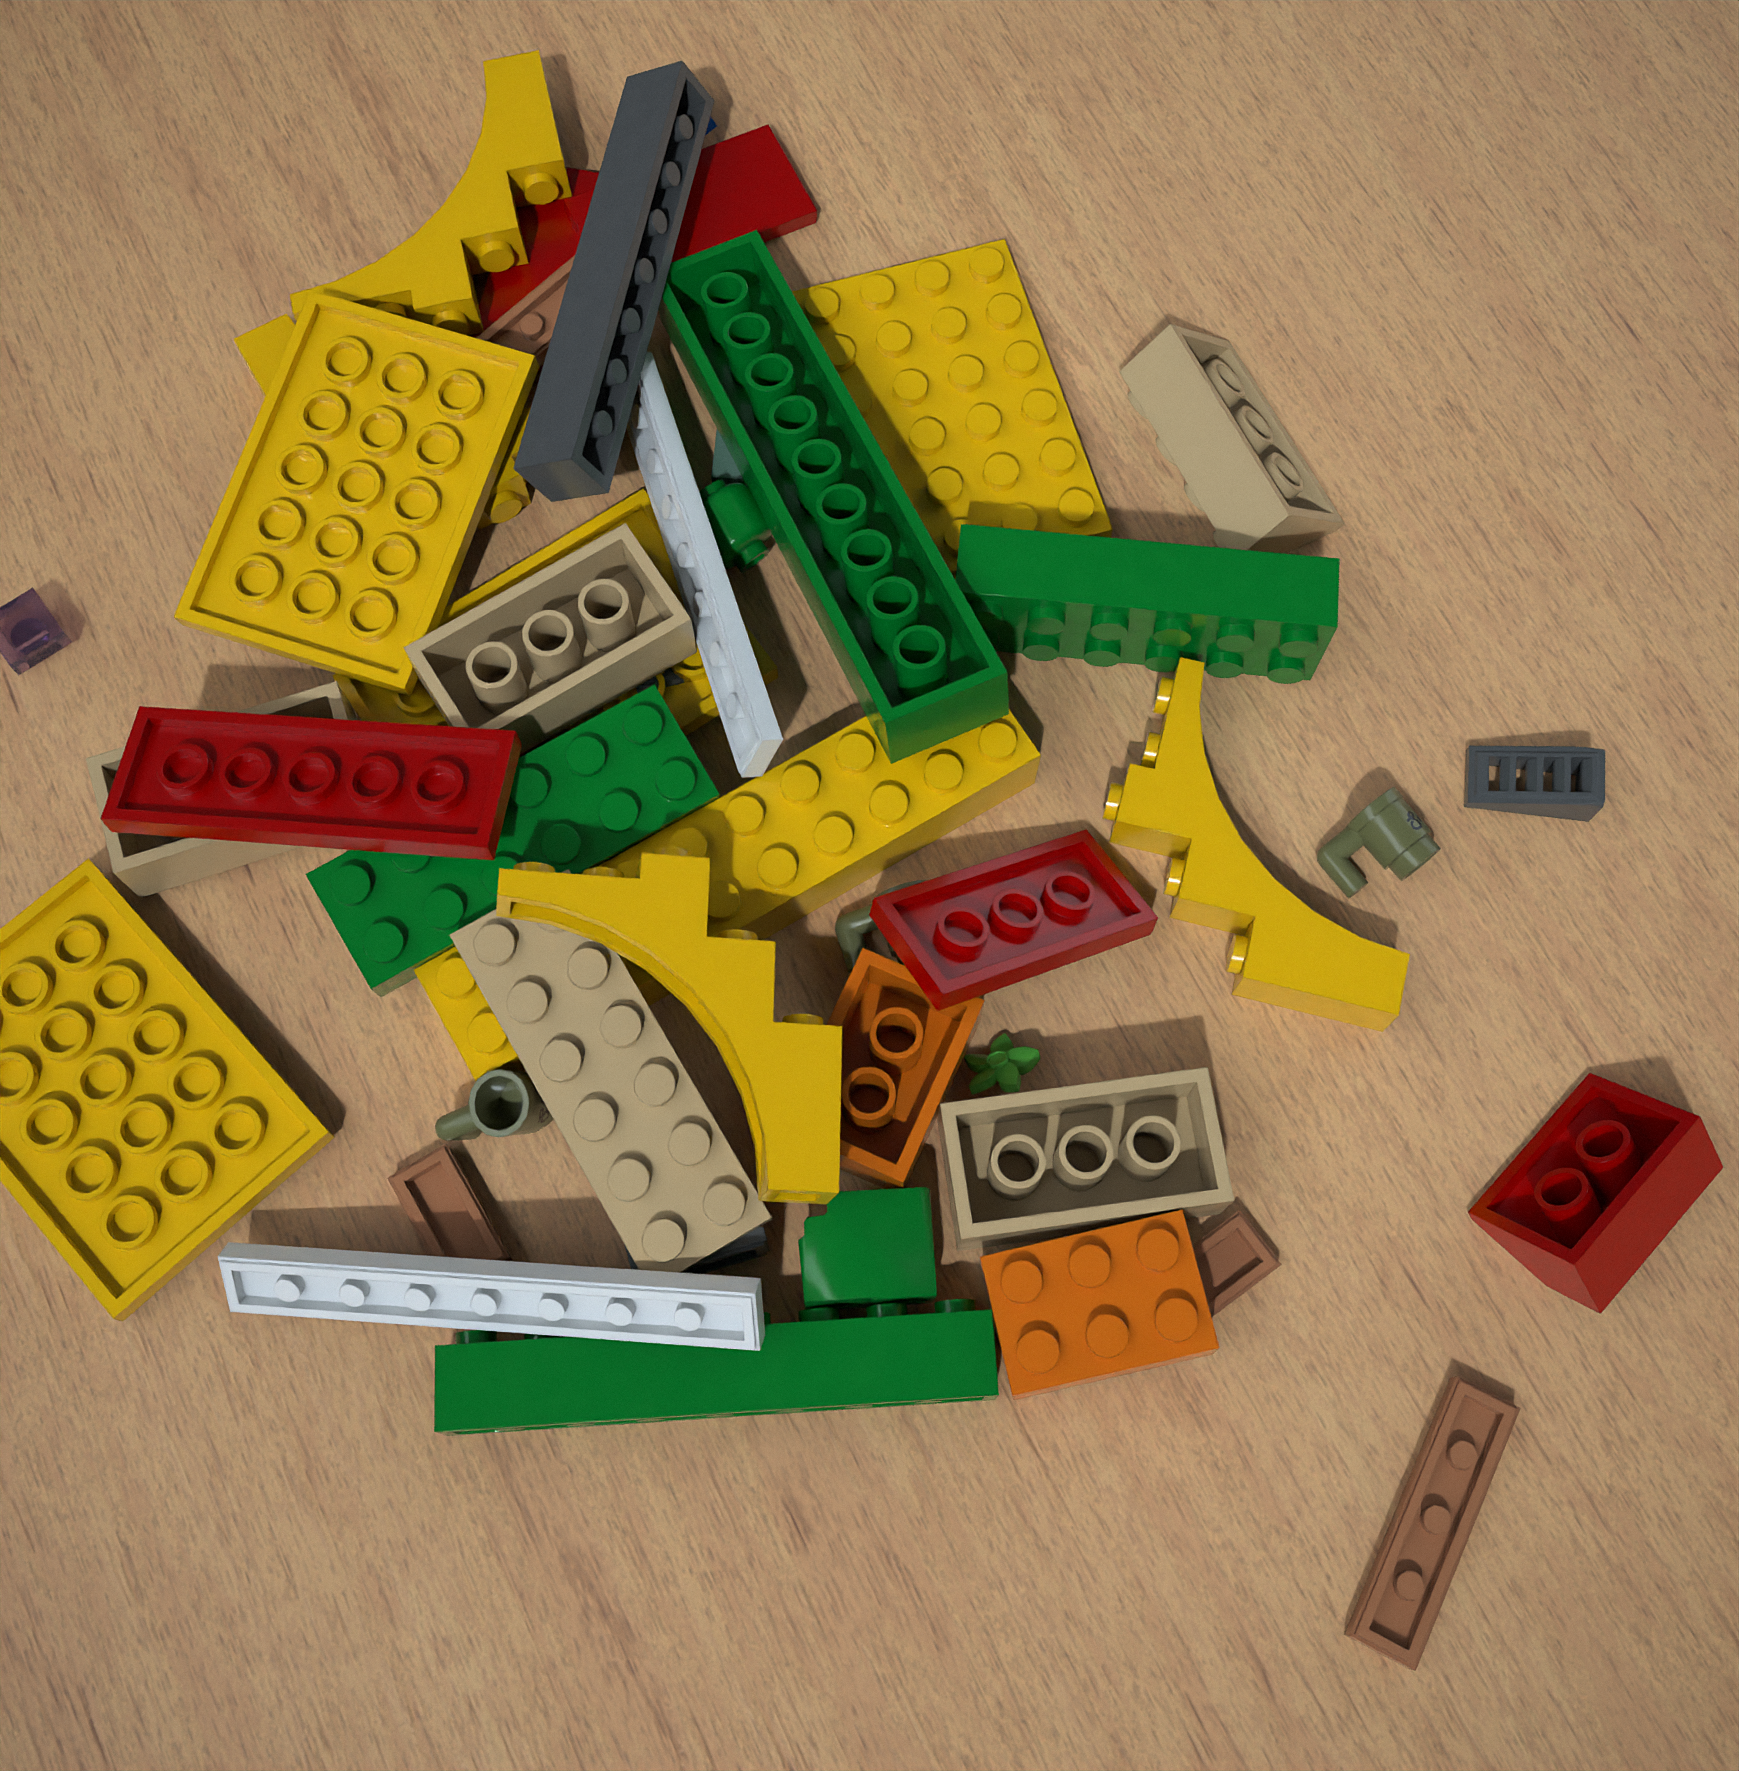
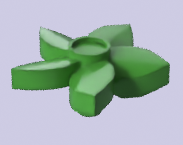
[964,1033,1041,1095]

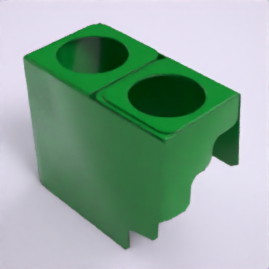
[798,1187,937,1310]

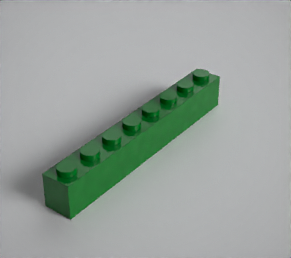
[434,1299,999,1436]

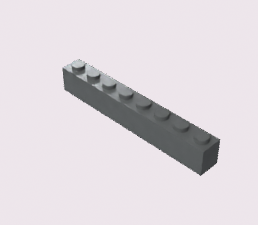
[513,61,714,502]

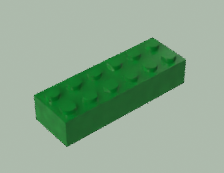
[955,524,1340,684]
[305,684,720,997]

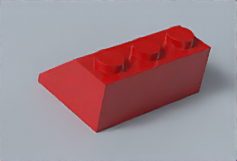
[1468,1073,1723,1314]

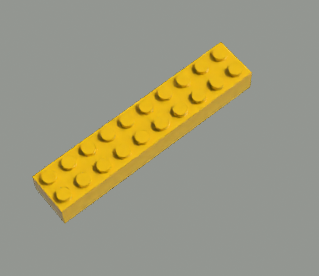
[414,709,1041,1081]

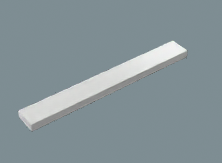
[626,352,783,778]
[218,1242,765,1351]

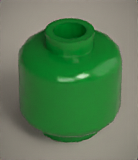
[699,480,771,573]

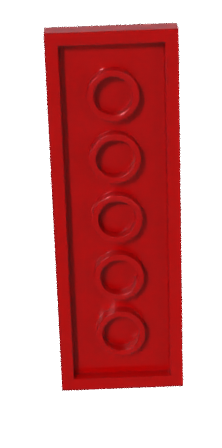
[100,706,522,860]

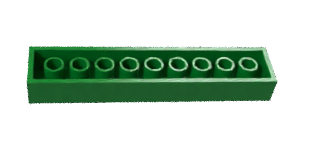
[658,230,1009,764]

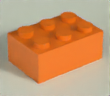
[826,948,985,1189]
[980,1209,1220,1400]

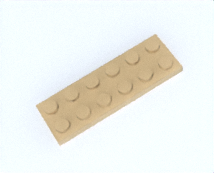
[450,869,772,1273]

